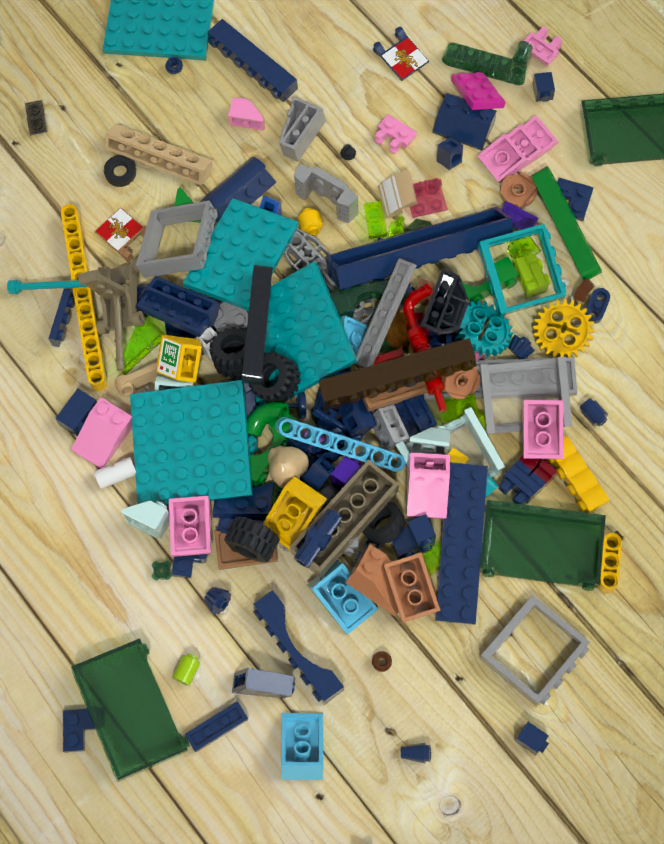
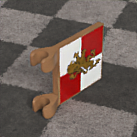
[94,208,146,262]

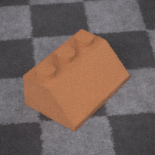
[383,553,441,623]

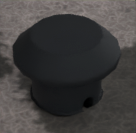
[340,144,356,160]

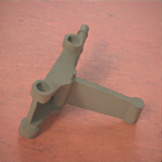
[78,258,145,371]

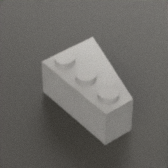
[279,96,326,161]

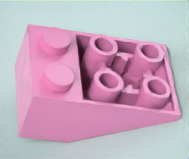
[407,453,450,519]

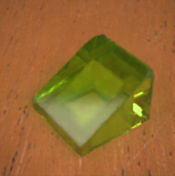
[387,216,405,238]

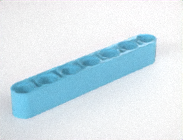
[275,417,405,472]

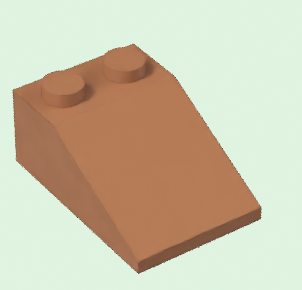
[345,544,398,616]

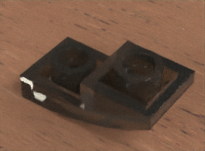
[25,100,48,136]

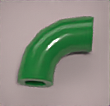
[247,402,289,437]

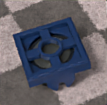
[311,387,347,434]

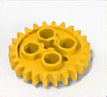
[533,299,595,358]

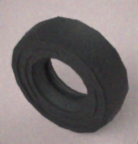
[104,155,136,187]

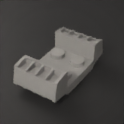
[294,164,359,223]

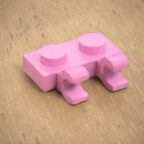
[520,26,563,67]
[374,114,417,154]

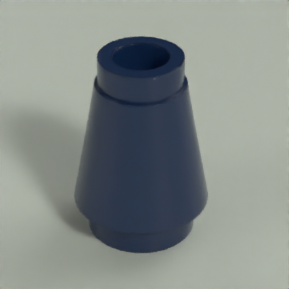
[401,743,431,764]

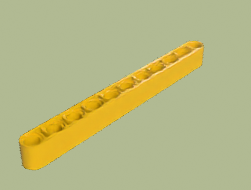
[61,204,107,392]

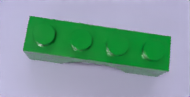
[461,257,519,305]
[250,414,298,487]

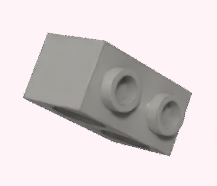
[373,405,410,451]

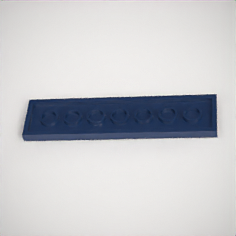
[435,462,488,625]

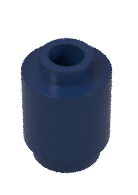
[580,398,608,427]

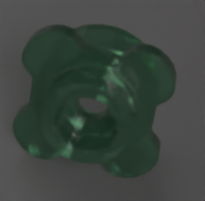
[152,560,172,581]

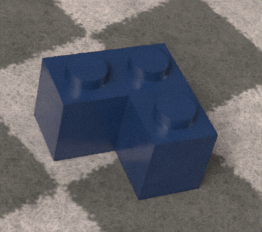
[390,514,436,560]

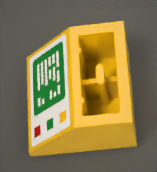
[156,335,202,382]

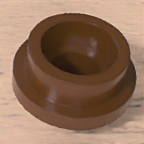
[372,651,392,672]

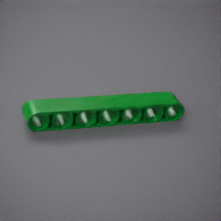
[531,166,602,280]

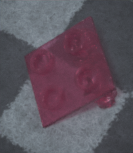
[410,178,448,218]

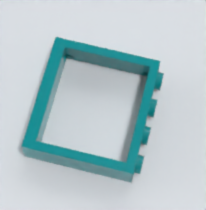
[477,224,567,317]

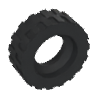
[362,502,406,545]

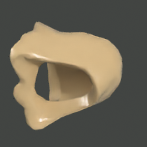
[268,446,309,488]

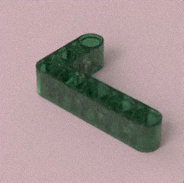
[442,41,533,85]

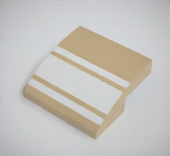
[378,169,418,219]

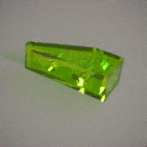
[121,317,164,375]

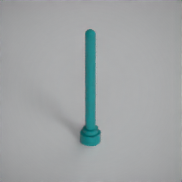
[7,279,88,294]

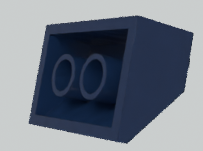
[433,93,497,151]

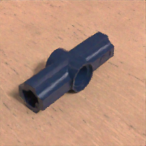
[294,509,342,569]

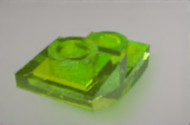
[439,392,478,423]

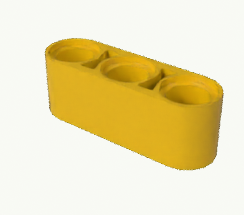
[598,533,622,594]

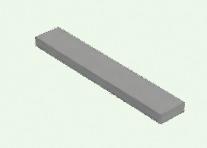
[355,258,417,368]

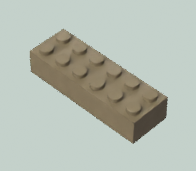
[290,459,399,578]

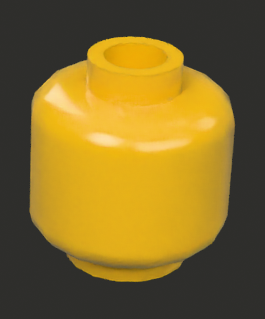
[297,208,323,236]

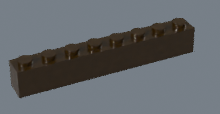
[318,338,477,409]

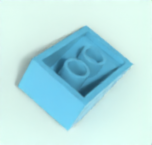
[307,560,378,635]
[281,713,323,780]

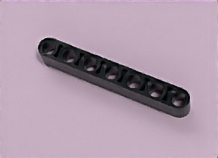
[241,265,273,385]

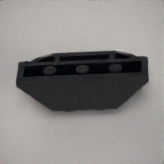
[420,268,469,335]

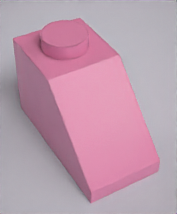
[228,98,265,131]

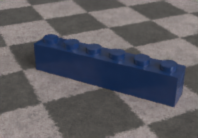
[208,19,298,102]

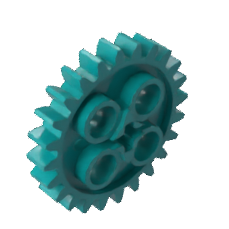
[456,300,513,358]

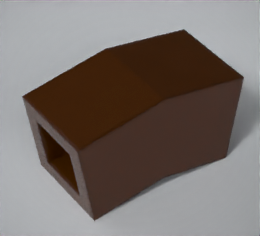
[573,278,595,303]

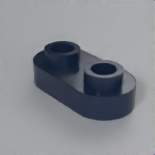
[585,288,610,324]

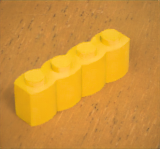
[547,436,609,515]

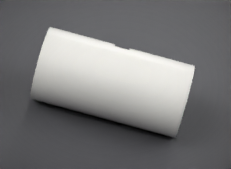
[94,457,136,489]

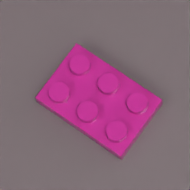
[451,72,506,110]

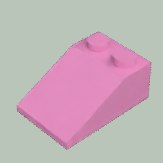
[71,398,132,469]
[522,400,563,459]
[169,496,212,557]

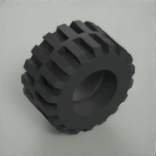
[209,327,247,379]
[248,352,301,403]
[224,517,280,562]

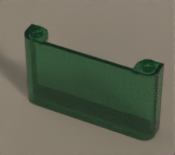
[580,93,664,167]
[479,500,606,591]
[71,638,190,782]

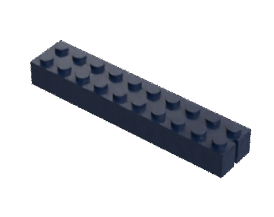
[325,207,513,289]

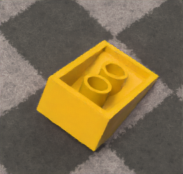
[263,476,327,550]

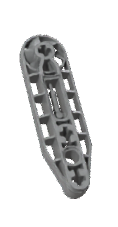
[284,229,375,324]

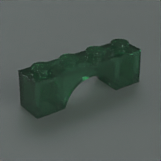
[330,277,408,318]

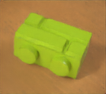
[513,253,550,299]

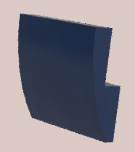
[394,395,437,441]

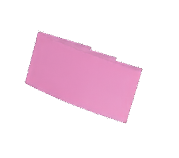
[477,115,559,183]

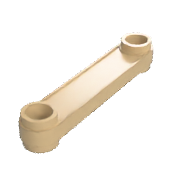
[115,352,203,396]

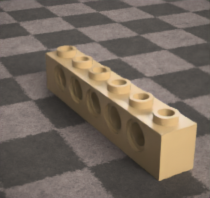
[105,124,212,185]

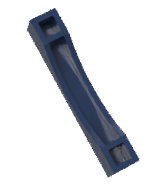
[253,590,344,705]

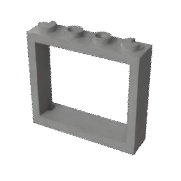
[136,200,218,278]
[480,595,590,707]

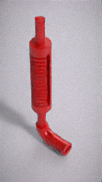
[403,283,447,412]

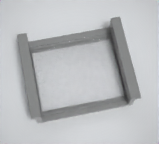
[480,356,572,434]

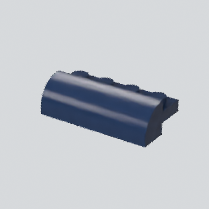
[199,156,276,223]
[136,276,219,337]

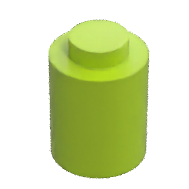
[172,653,200,686]

